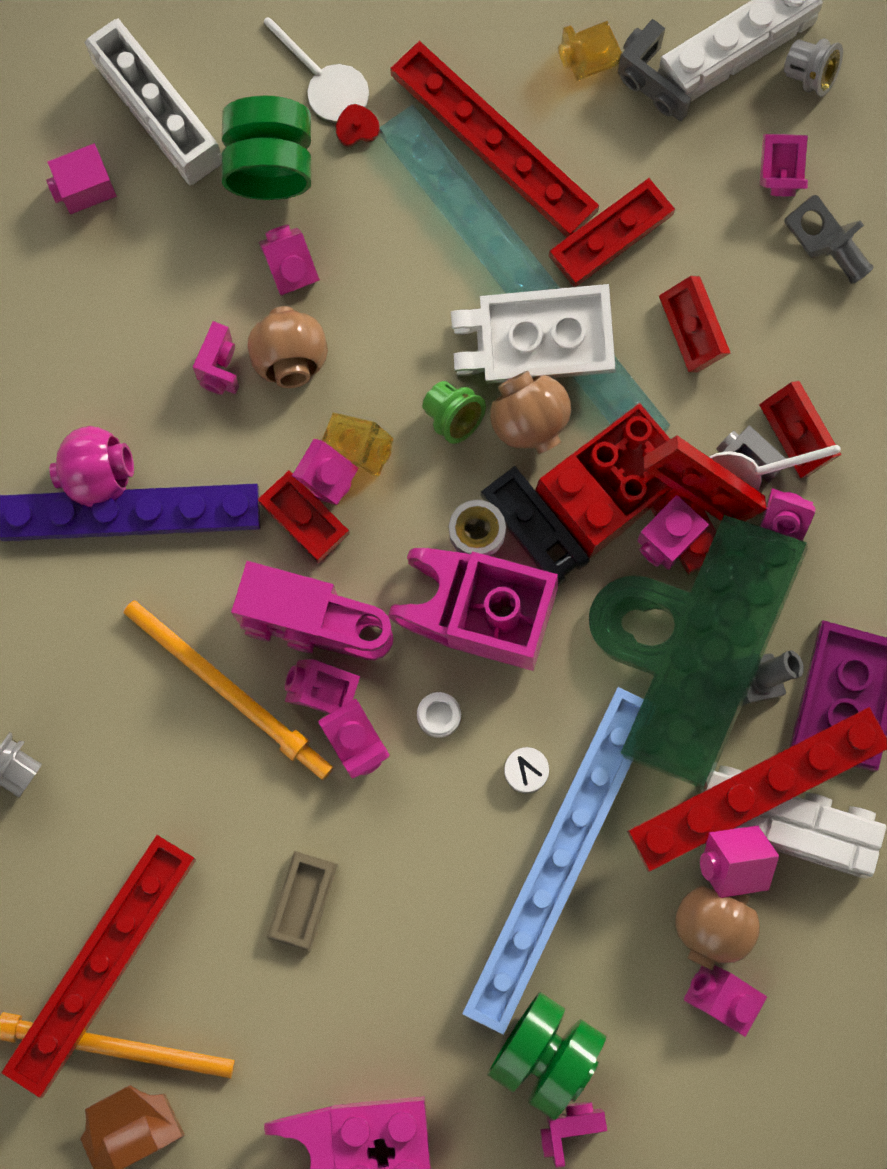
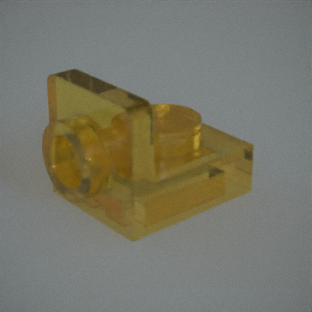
[558,21,622,81]
[322,413,393,476]

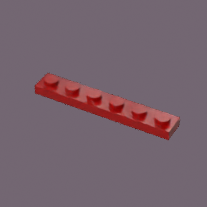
[390,40,599,238]
[627,707,887,872]
[1,835,196,1098]

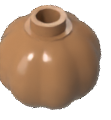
[248,306,328,388]
[490,371,571,454]
[675,886,760,970]

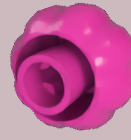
[49,426,134,507]

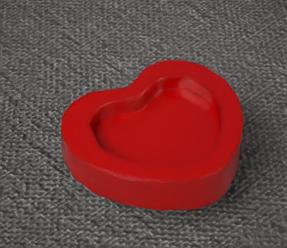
[336,104,380,147]

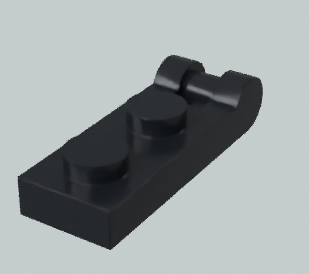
[480,466,590,586]

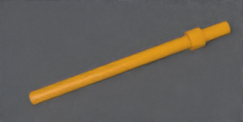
[123,600,334,781]
[0,1012,235,1079]

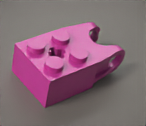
[388,548,558,671]
[231,561,393,661]
[264,1096,431,1169]

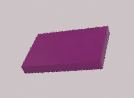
[789,620,887,772]

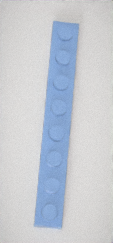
[462,687,658,1035]

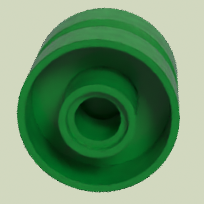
[222,95,311,200]
[487,992,607,1120]

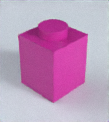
[46,143,117,215]
[700,825,779,898]

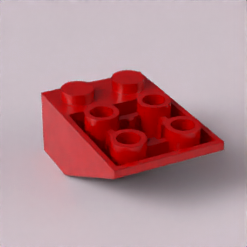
[535,403,673,559]

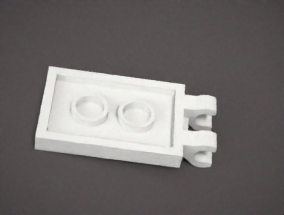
[451,284,616,384]

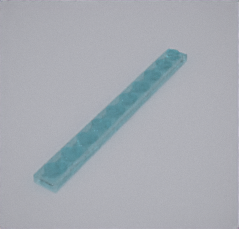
[379,104,670,432]

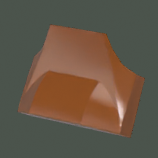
[80,1085,185,1169]

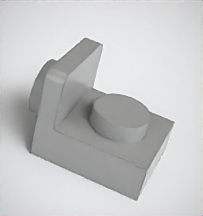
[716,425,786,483]

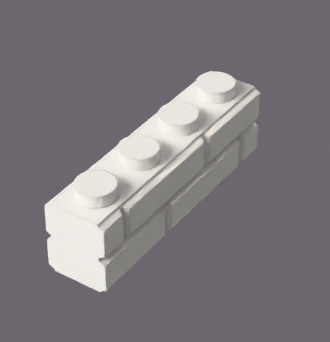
[658,0,823,102]
[84,18,222,186]
[701,766,886,879]

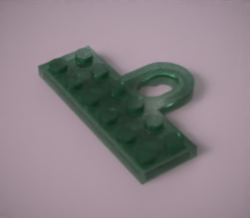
[589,515,808,790]

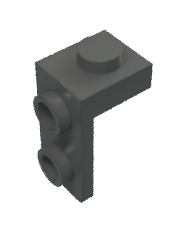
[617,19,691,121]

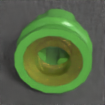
[422,381,486,444]

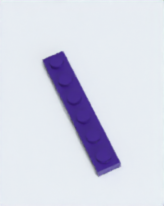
[0,483,260,541]

